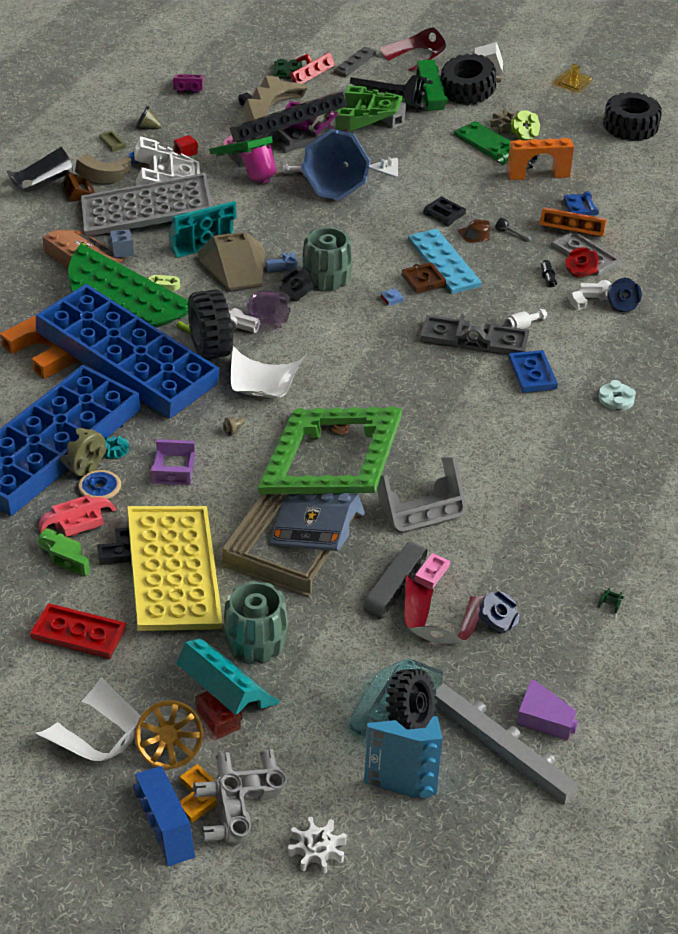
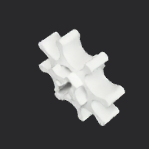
[288,817,347,874]

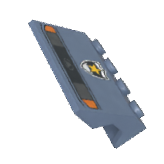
[269,493,365,551]

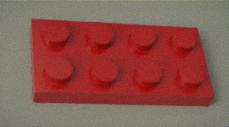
[30,603,127,659]

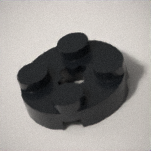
[280,268,314,301]

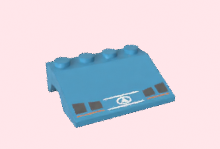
[364,716,443,798]

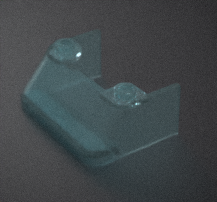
[348,659,443,739]

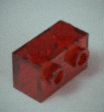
[195,691,242,740]

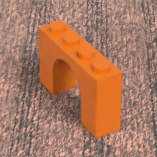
[507,138,574,180]
[0,316,79,379]

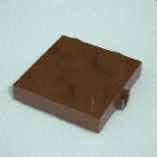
[401,262,446,293]

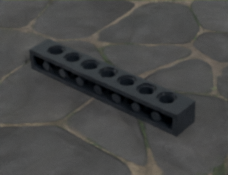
[230,92,346,143]

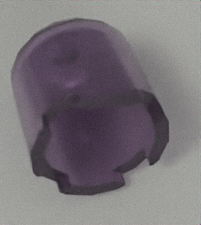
[247,290,290,328]

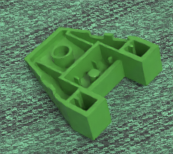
[335,86,402,132]

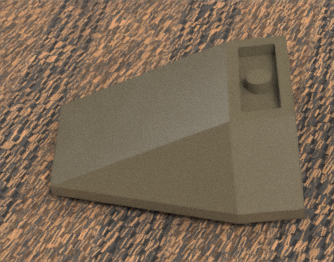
[197,232,265,291]

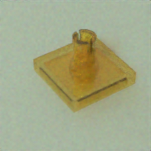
[554,64,593,93]

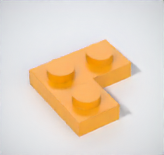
[179,764,217,823]

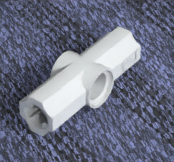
[579,280,628,301]
[229,308,260,333]

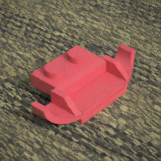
[38,495,116,537]

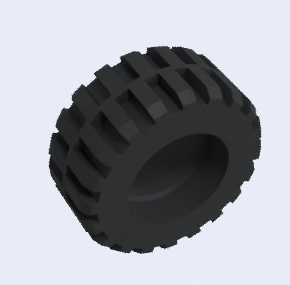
[441,53,497,105]
[603,92,662,141]
[188,289,233,359]

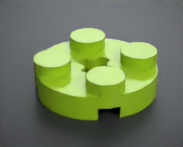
[511,110,540,141]

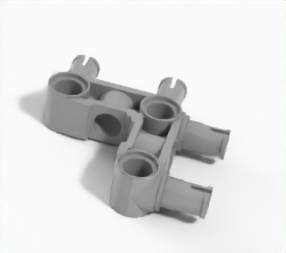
[193,749,286,846]

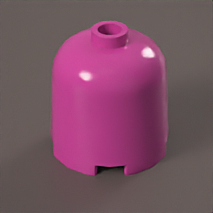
[241,145,277,184]

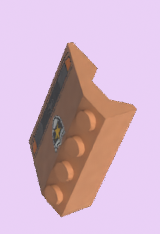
[42,230,125,269]

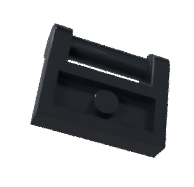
[423,196,466,226]

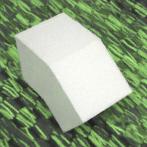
[567,290,587,310]

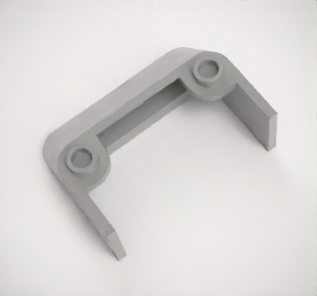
[377,457,467,531]

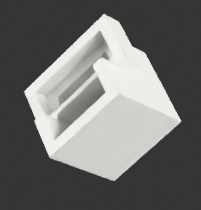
[475,42,503,74]

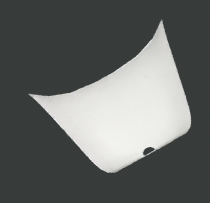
[231,346,307,398]

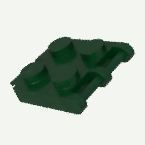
[274,59,302,79]

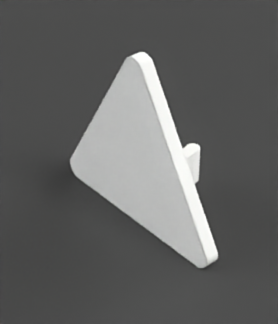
[369,157,398,177]

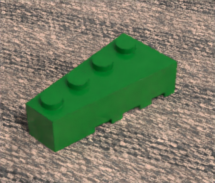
[415,59,447,111]

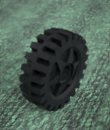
[386,669,437,730]

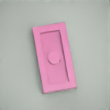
[414,553,450,589]

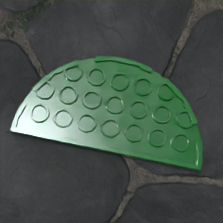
[68,243,189,327]

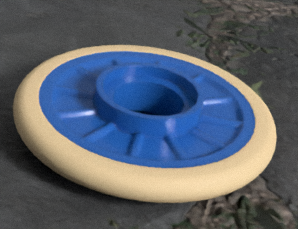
[78,470,121,499]

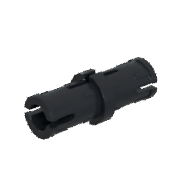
[540,260,557,287]

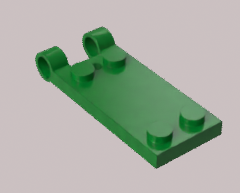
[454,121,510,165]

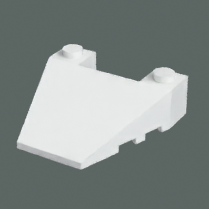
[134,136,200,186]

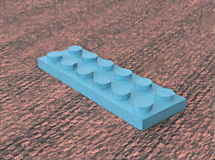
[408,229,482,294]

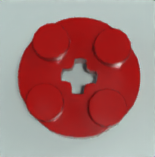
[565,247,599,277]

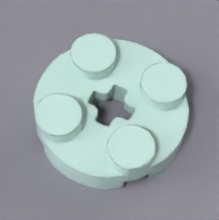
[599,380,636,410]

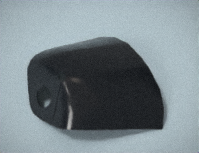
[7,146,73,192]

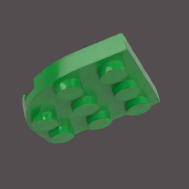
[209,136,273,157]

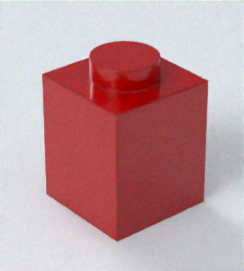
[174,135,199,157]

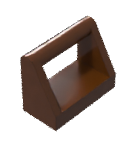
[61,173,95,202]

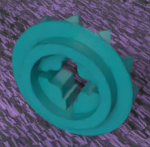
[103,436,129,459]

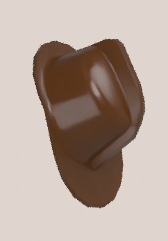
[457,219,490,243]

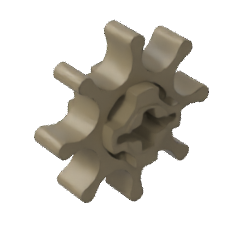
[490,109,526,135]

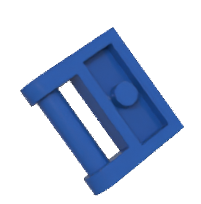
[563,191,599,216]

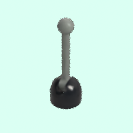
[495,217,531,242]

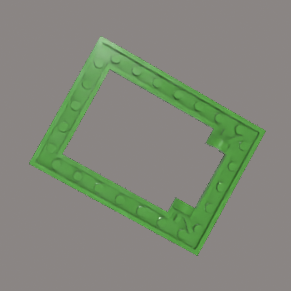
[258,406,402,494]

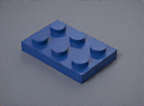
[509,350,558,393]

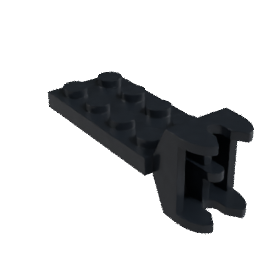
[349,75,433,110]

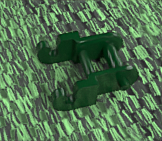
[597,588,624,614]

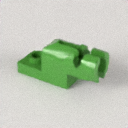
[38,528,90,577]

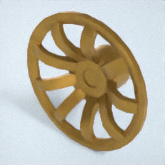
[135,700,203,769]

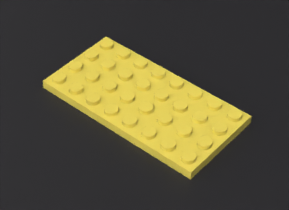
[127,506,223,631]

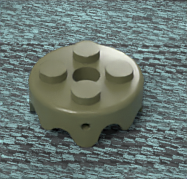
[60,428,106,477]

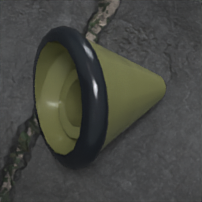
[136,106,162,129]

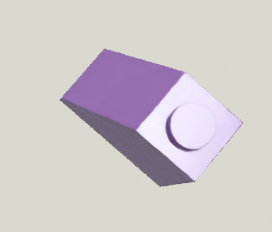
[517,679,578,740]

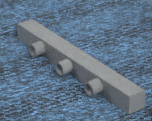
[434,683,578,805]

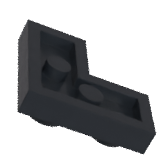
[97,527,131,564]

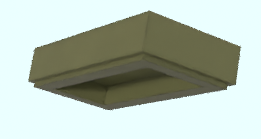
[99,130,126,152]

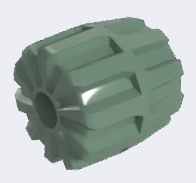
[302,227,353,291]
[224,581,288,663]

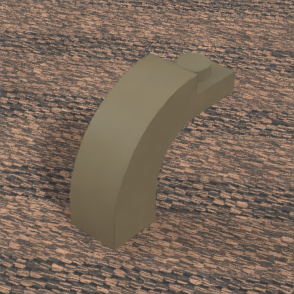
[75,154,131,184]

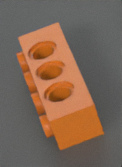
[539,207,607,236]

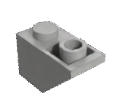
[381,100,406,128]

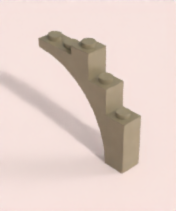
[243,75,308,122]

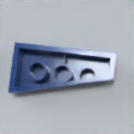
[133,766,195,867]

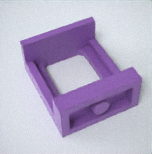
[151,439,195,485]

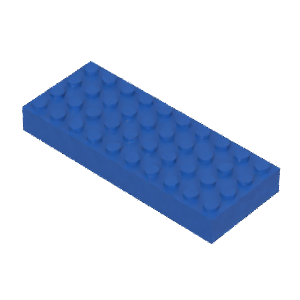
[36,284,219,419]
[0,365,141,516]

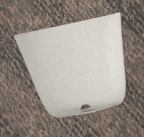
[35,677,145,761]

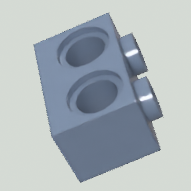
[108,229,134,258]

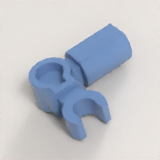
[266,251,298,272]

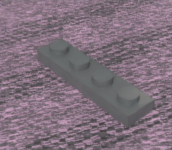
[334,47,376,77]

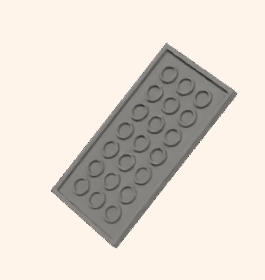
[81,173,212,236]

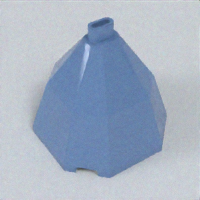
[301,129,371,201]

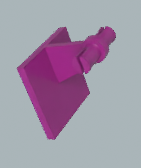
[312,111,350,135]

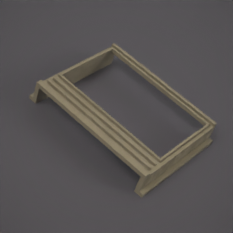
[221,494,362,597]

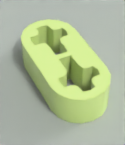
[148,275,180,291]

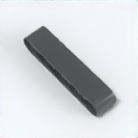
[363,542,428,618]

